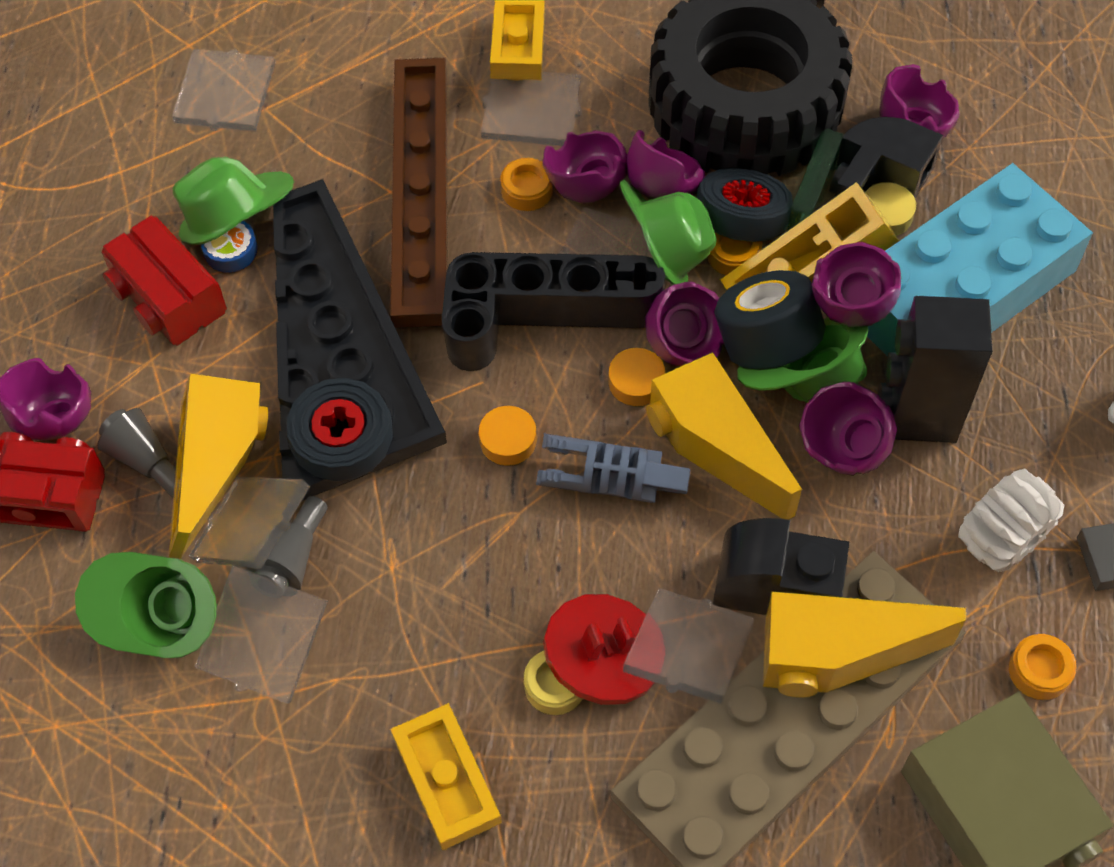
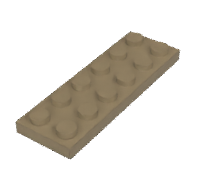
[610,551,966,867]

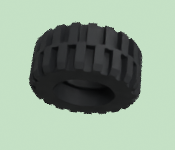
[648,0,852,176]

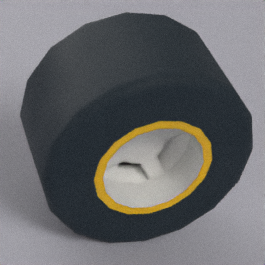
[714,270,826,370]

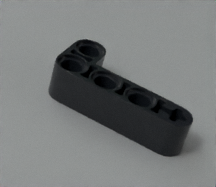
[442,252,665,371]

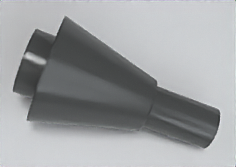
[97,408,176,498]
[246,496,328,598]

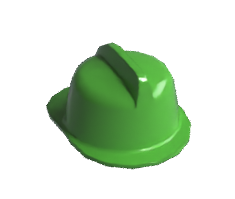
[173,157,294,246]
[620,180,717,285]
[737,317,869,402]
[75,552,220,658]

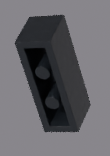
[877,296,993,443]

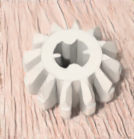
[958,469,1065,572]

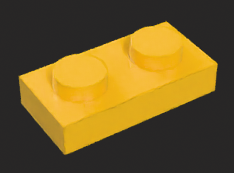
[490,0,545,81]
[390,703,502,851]

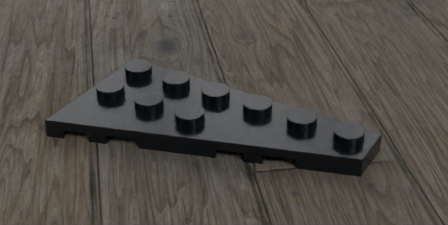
[273,179,447,508]

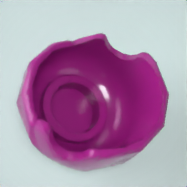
[879,64,959,138]
[542,130,627,204]
[626,130,705,200]
[812,242,901,328]
[645,282,724,367]
[0,358,92,441]
[799,381,897,476]

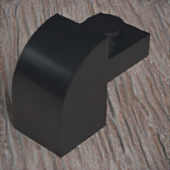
[829,117,943,198]
[712,518,850,615]

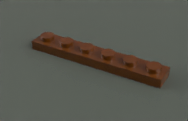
[390,58,448,328]

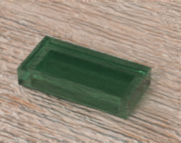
[787,129,844,231]

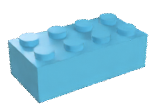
[867,163,1093,356]

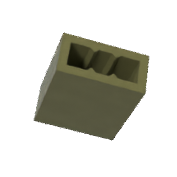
[900,692,1114,867]

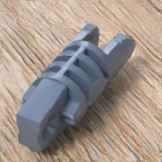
[536,433,691,503]

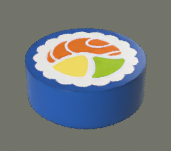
[201,221,258,273]

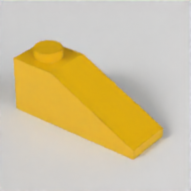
[720,182,899,290]
[646,352,802,520]
[169,373,268,559]
[763,592,966,698]

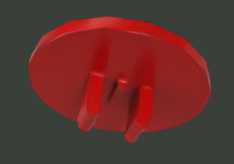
[543,594,665,705]

